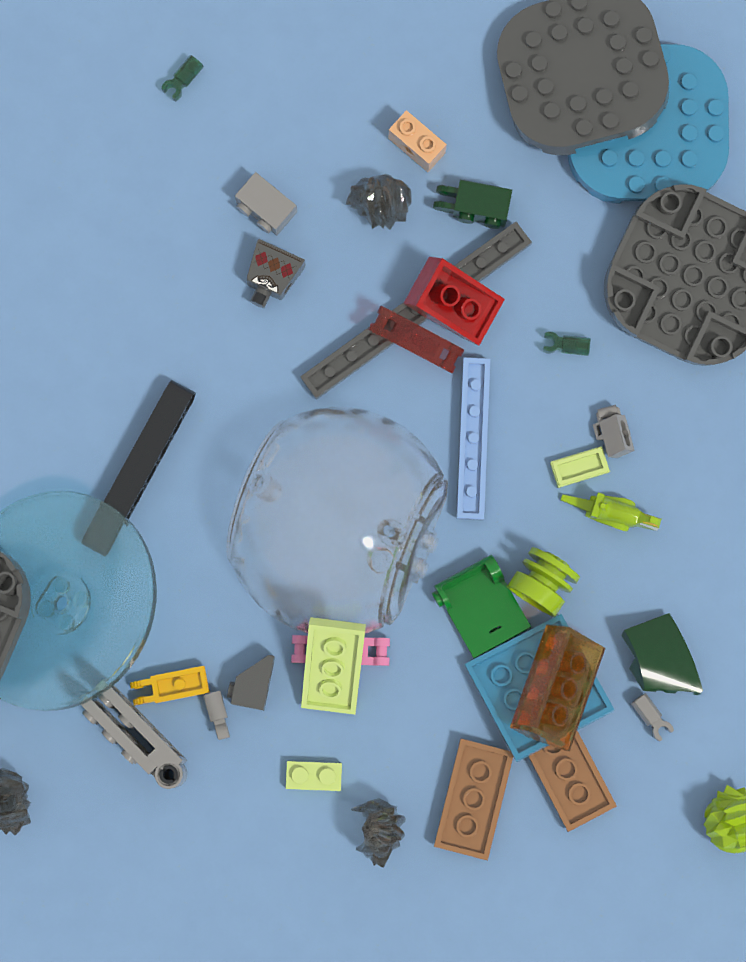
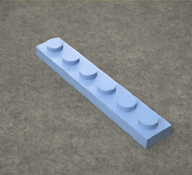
[457,358,490,520]

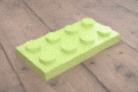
[301,617,366,715]

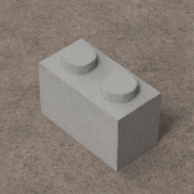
[235,172,297,236]

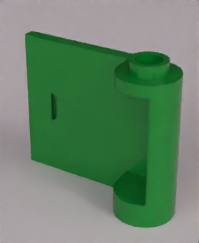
[432,555,531,659]

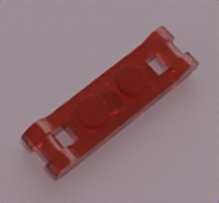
[368,306,464,374]

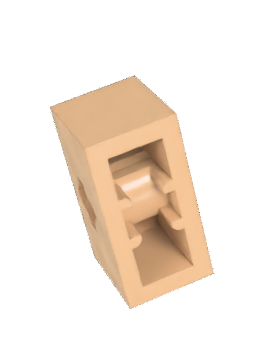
[388,110,447,172]

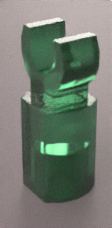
[161,55,204,102]
[543,332,591,356]

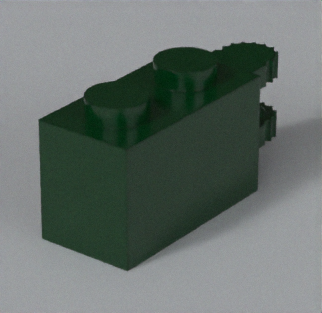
[433,180,512,229]

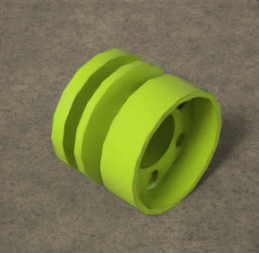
[507,547,580,617]

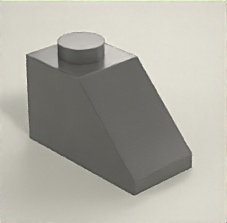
[227,655,275,711]

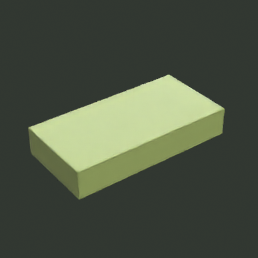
[550,446,610,488]

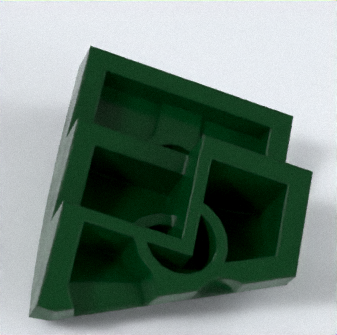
[621,613,703,695]

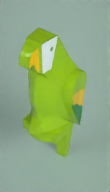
[561,492,662,531]

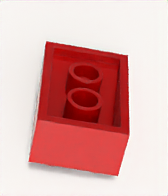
[403,257,505,346]

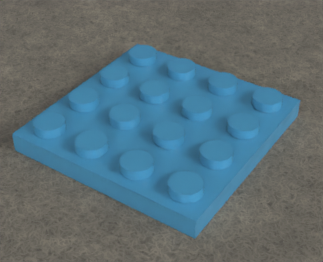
[465,614,614,762]

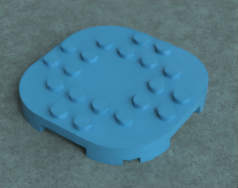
[568,44,729,204]

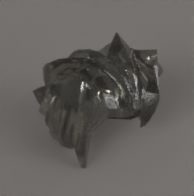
[346,174,412,230]
[0,768,31,835]
[351,799,406,868]

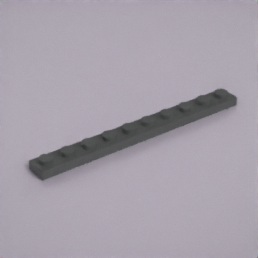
[300,222,532,400]

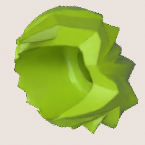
[703,785,746,854]

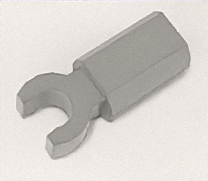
[203,691,230,740]
[631,693,674,741]

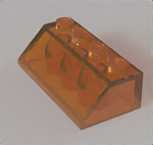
[510,624,605,751]

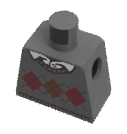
[247,239,306,308]

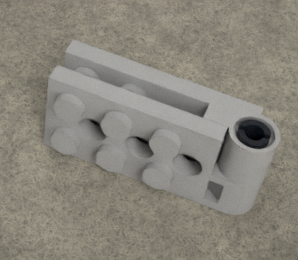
[81,681,187,789]

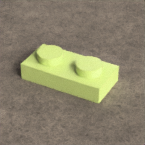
[286,761,342,791]

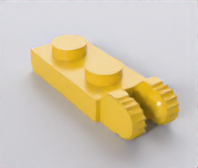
[130,666,210,706]

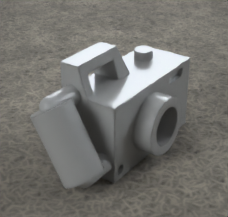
[593,404,635,458]

